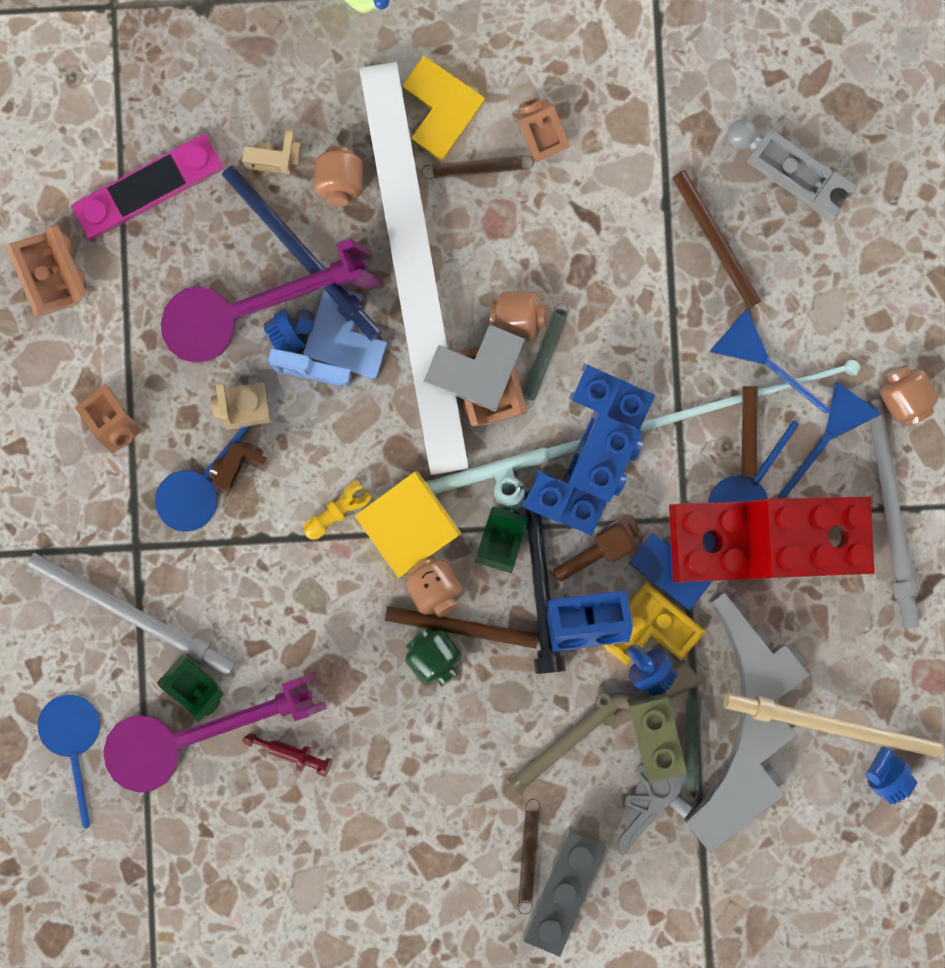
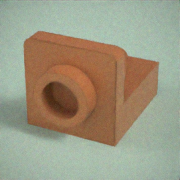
[512,98,570,163]
[75,384,142,453]

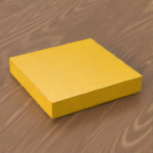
[355,471,462,579]

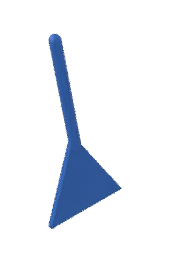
[710,309,830,413]
[778,382,882,499]

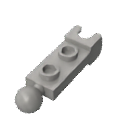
[727,120,856,221]

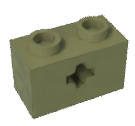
[627,692,687,783]

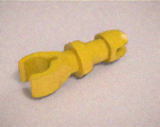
[303,480,371,540]

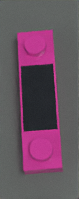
[71,133,224,241]

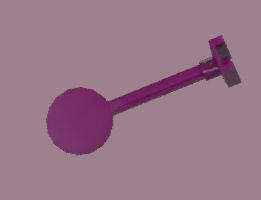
[161,239,382,363]
[103,672,327,793]

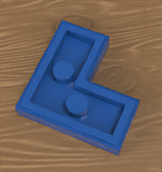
[628,531,716,611]

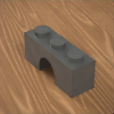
[523,827,606,957]

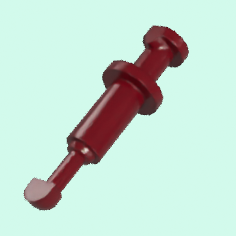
[242,733,332,777]

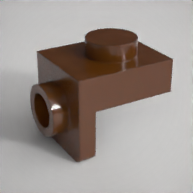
[209,442,268,497]

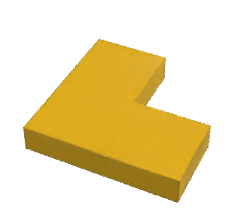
[402,55,486,162]
[603,582,706,665]

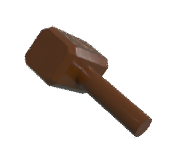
[553,514,644,582]

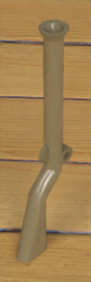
[507,660,703,796]

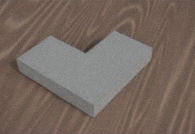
[424,324,525,412]

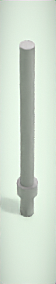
[867,399,919,629]
[27,553,236,676]

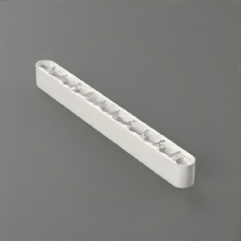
[359,61,469,475]

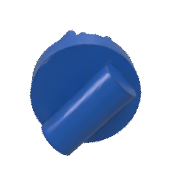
[264,308,313,352]
[627,644,677,696]
[865,747,917,804]

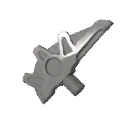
[618,765,696,856]

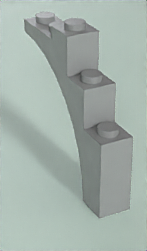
[683,592,810,853]

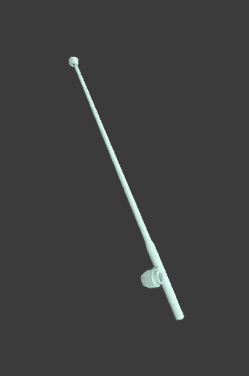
[425,360,861,510]

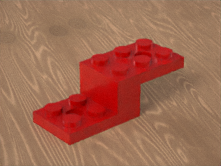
[669,496,875,582]

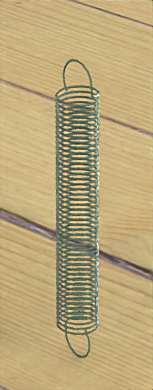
[523,303,569,409]
[684,687,701,802]

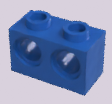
[547,590,633,652]

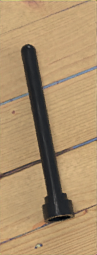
[525,489,566,674]

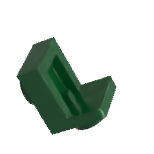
[475,507,528,574]
[157,654,224,722]

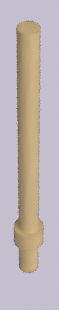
[723,693,943,758]

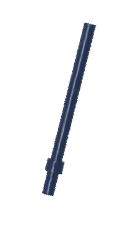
[222,165,382,341]

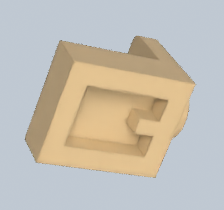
[242,130,302,175]
[211,382,271,430]

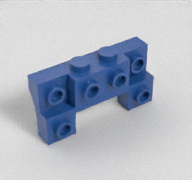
[521,363,655,536]

